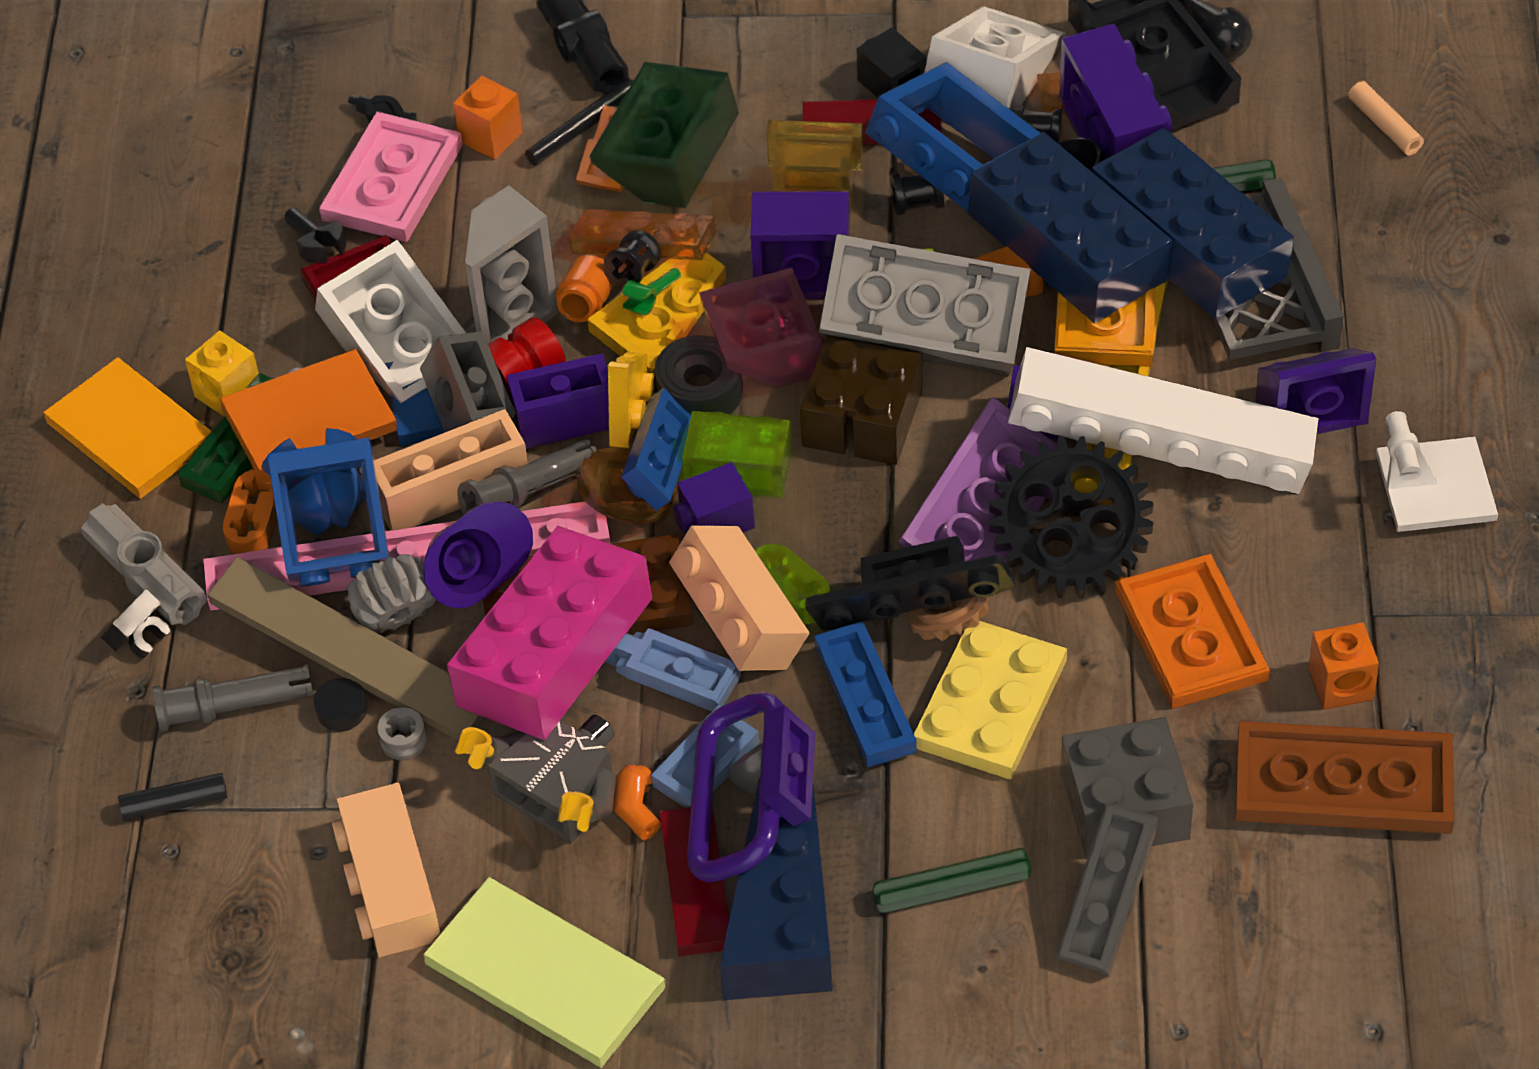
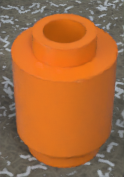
[556,255,614,322]

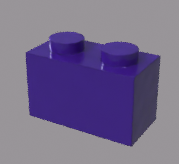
[507,353,609,448]

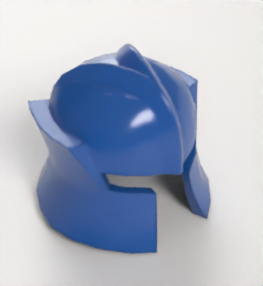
[261,428,366,535]

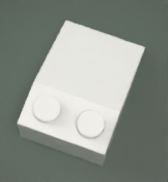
[924,6,1066,111]
[315,240,466,403]

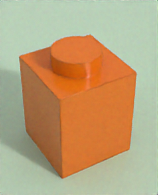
[453,76,523,160]

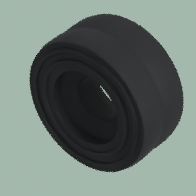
[654,335,743,426]

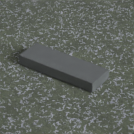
[1055,801,1160,976]

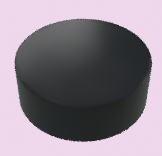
[314,678,368,731]

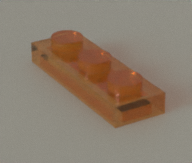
[568,209,718,260]

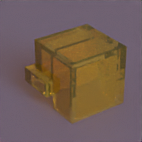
[766,120,863,221]

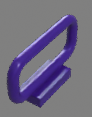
[687,692,816,883]

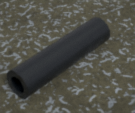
[118,773,228,821]

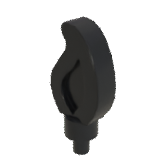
[348,94,417,123]

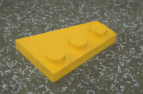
[587,242,726,374]

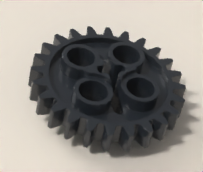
[989,436,1154,599]

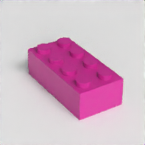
[447,525,652,740]

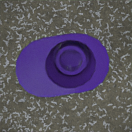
[423,501,533,609]

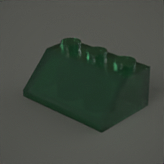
[589,62,739,208]

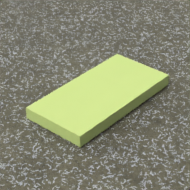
[424,877,666,1068]

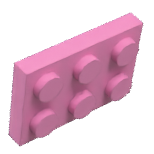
[319,112,463,243]

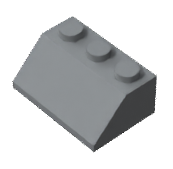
[465,185,559,344]

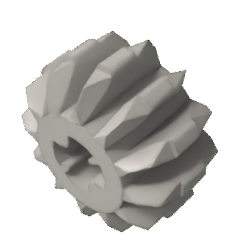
[347,554,436,633]

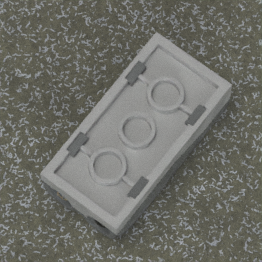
[819,234,1030,376]

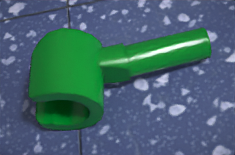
[622,268,681,315]

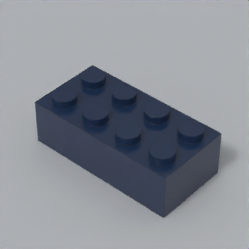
[1091,127,1294,320]
[968,132,1172,323]

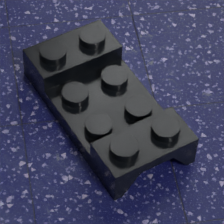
[1068,0,1241,130]

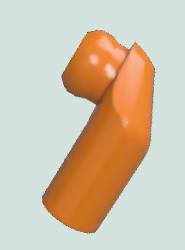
[613,764,661,840]

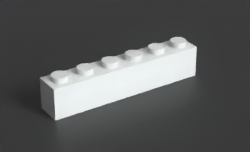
[1008,347,1318,494]

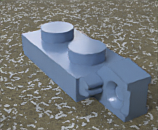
[605,628,741,712]

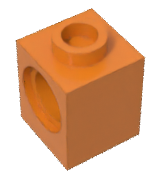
[1308,622,1379,710]

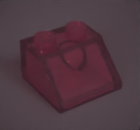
[699,268,822,387]

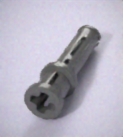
[457,439,599,515]
[152,664,313,733]

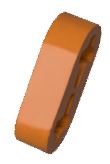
[223,469,277,554]

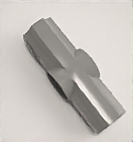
[81,503,207,626]

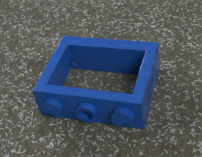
[865,62,1041,212]

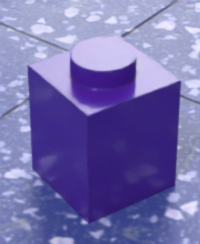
[673,462,755,534]

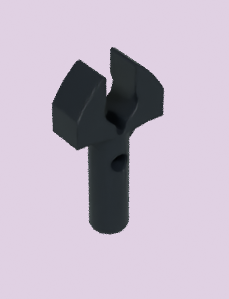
[284,207,347,263]

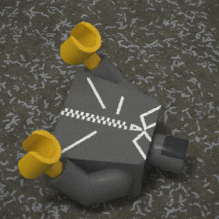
[455,715,617,843]

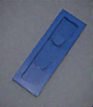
[621,388,697,511]
[814,621,917,768]

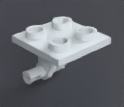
[1376,411,1498,532]

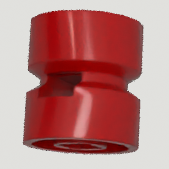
[488,317,566,398]

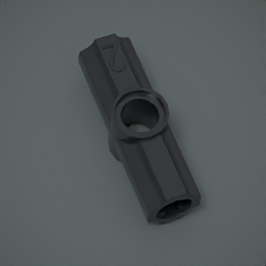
[536,0,629,94]

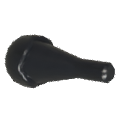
[1178,0,1252,60]

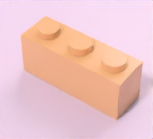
[374,409,528,531]
[669,526,810,671]
[332,782,440,958]

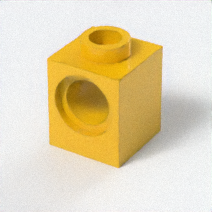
[185,330,258,417]

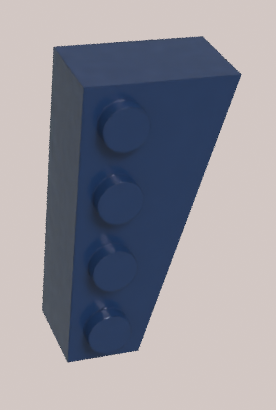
[720,777,833,1001]

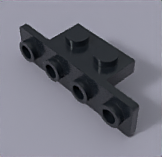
[805,536,1015,630]

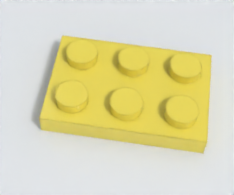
[914,621,1067,780]

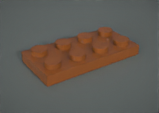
[1235,721,1454,834]

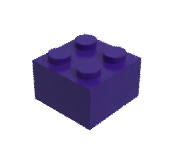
[750,191,850,299]

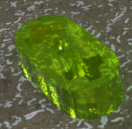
[755,543,830,624]

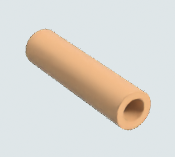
[1348,81,1424,155]

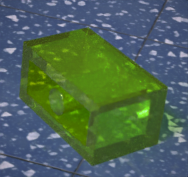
[682,411,792,497]

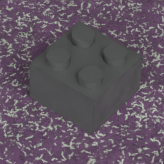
[1061,717,1193,859]

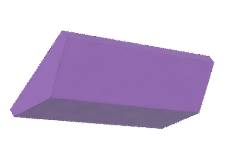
[898,397,1057,561]

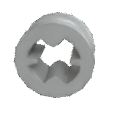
[377,707,427,760]

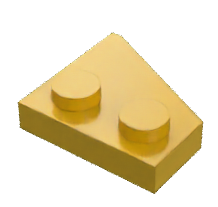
[608,352,655,448]

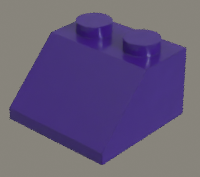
[1255,348,1377,434]

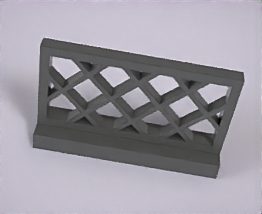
[1210,178,1344,360]

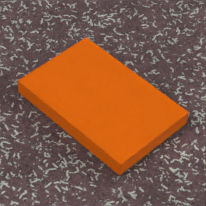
[220,349,397,481]
[1115,553,1270,709]

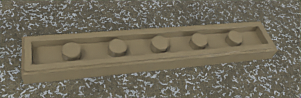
[208,557,484,741]

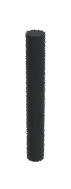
[525,78,639,166]

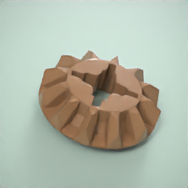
[908,597,989,641]

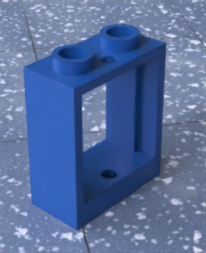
[267,438,389,587]

